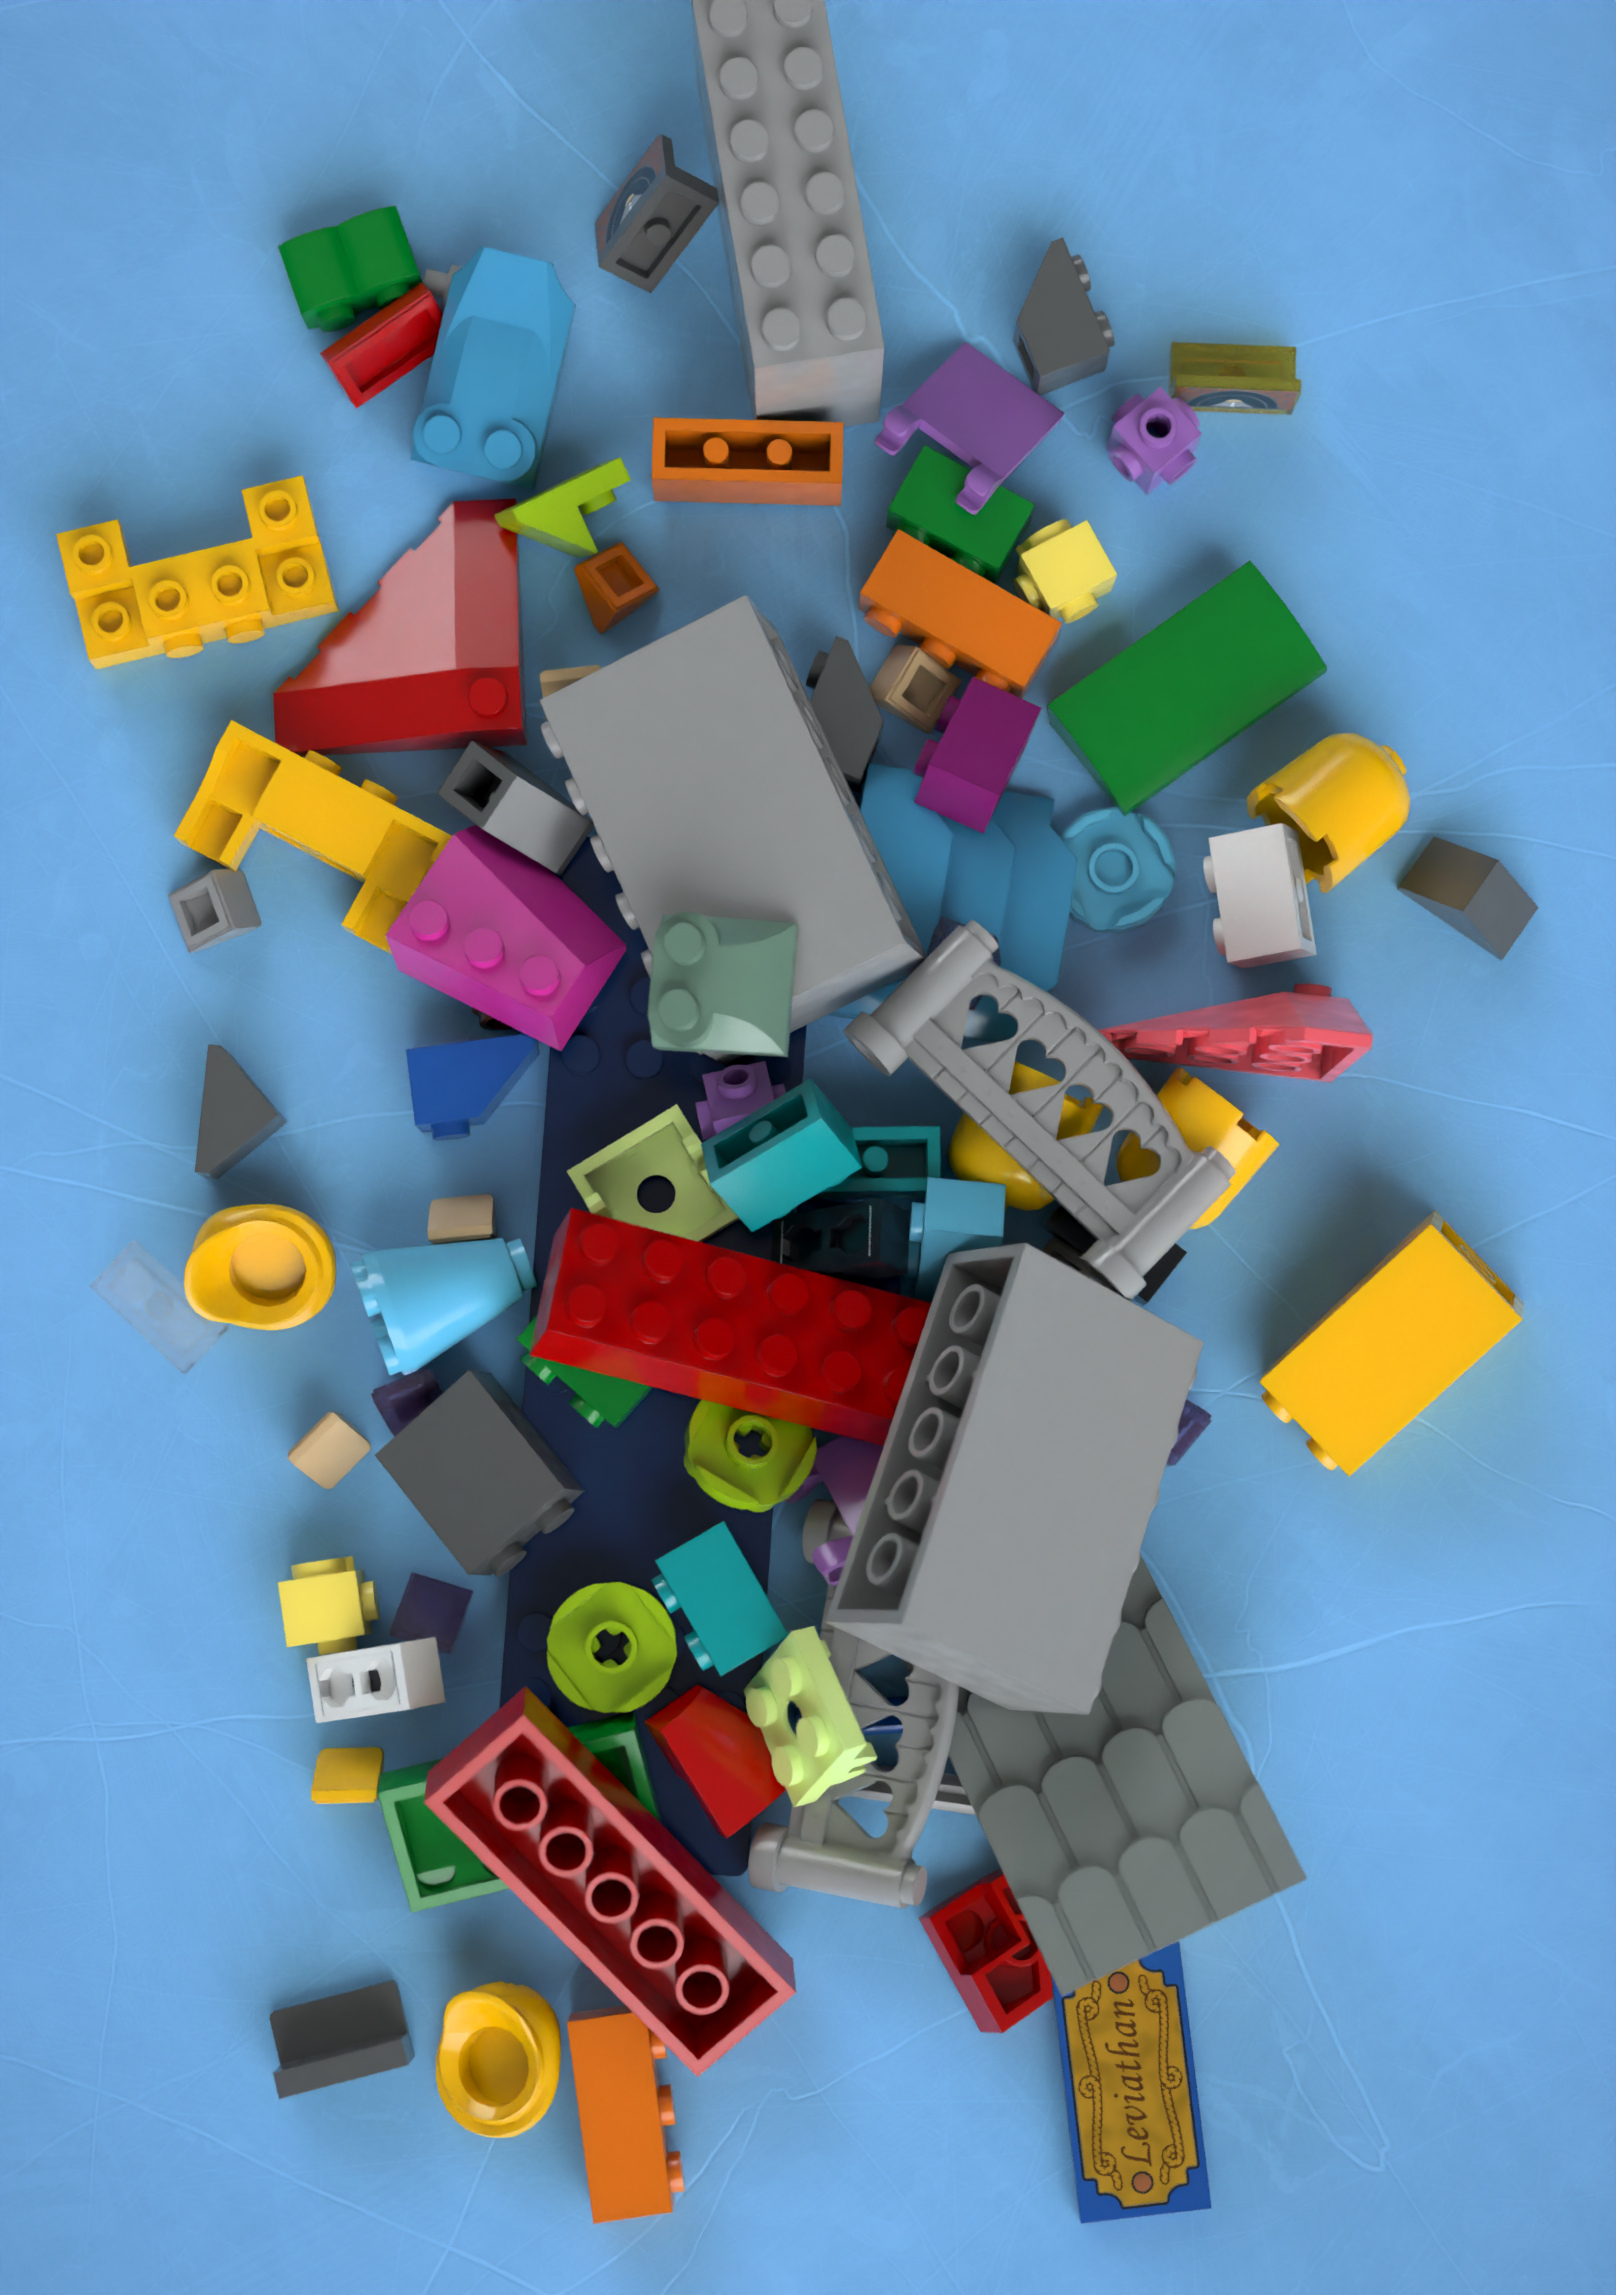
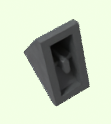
[1397,836,1538,960]
[195,1045,287,1179]

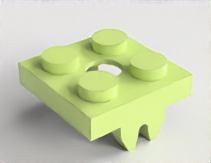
[567,1104,740,1242]
[743,1626,877,1807]

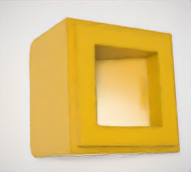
[311,1747,384,1804]

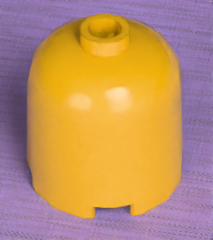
[1247,733,1410,893]
[948,1061,1103,1212]
[1116,1066,1279,1229]

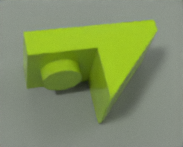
[494,457,631,558]

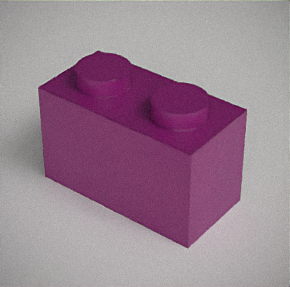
[913,677,1042,834]

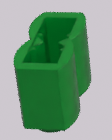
[278,206,423,332]

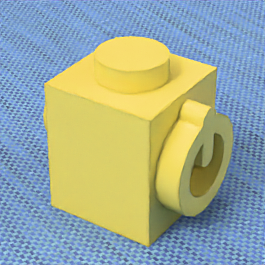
[1013,519,1117,624]
[278,1556,380,1655]

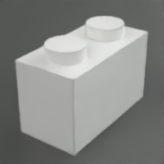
[1203,823,1317,969]

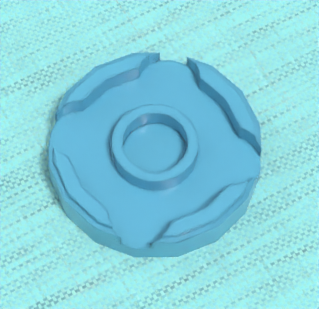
[1060,807,1176,934]

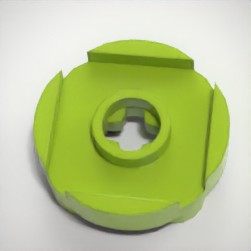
[683,1400,817,1513]
[547,1582,678,1713]

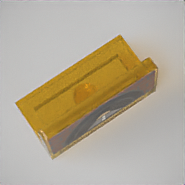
[1168,342,1301,415]

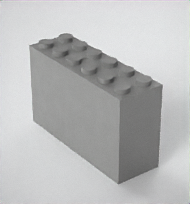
[692,0,884,427]
[539,595,927,1065]
[825,1243,1204,1714]

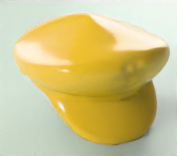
[184,1204,337,1330]
[435,1981,561,2138]

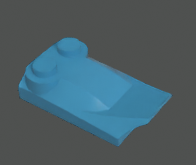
[410,246,576,490]

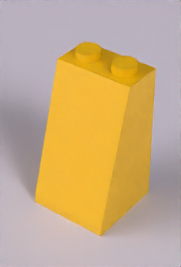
[1259,1210,1524,1477]

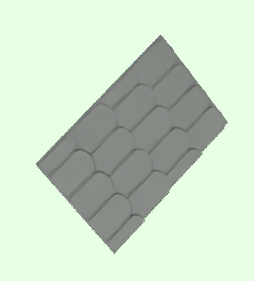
[903,1556,1307,1996]

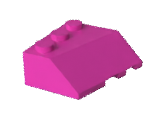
[385,824,627,1051]

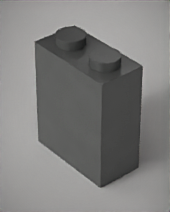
[375,1369,585,1577]

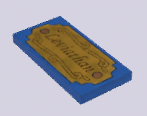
[1051,1941,1212,2224]

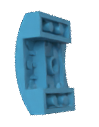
[828,763,1078,1043]

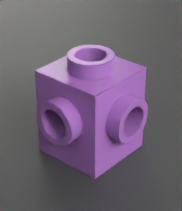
[1106,386,1202,495]
[695,1061,786,1141]

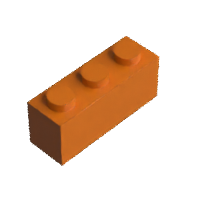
[651,417,844,506]
[859,529,1062,699]
[567,2005,685,2224]

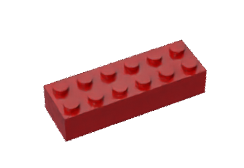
[529,1208,932,1446]
[424,1686,796,2077]

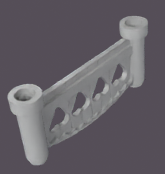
[843,920,1236,1301]
[748,1499,959,1909]

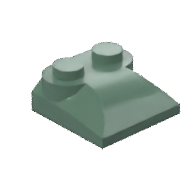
[648,912,799,1057]

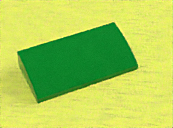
[1047,561,1327,816]
[377,1711,661,1913]

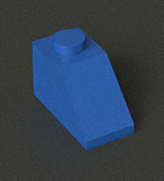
[406,1034,540,1141]

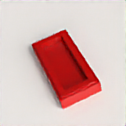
[319,282,443,409]

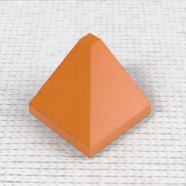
[574,542,660,634]

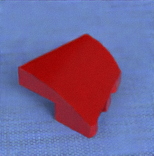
[644,1685,786,1839]
[919,1868,1053,2033]

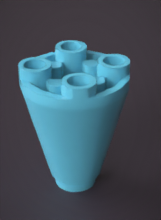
[350,1238,537,1375]

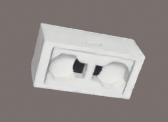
[306,1637,446,1723]

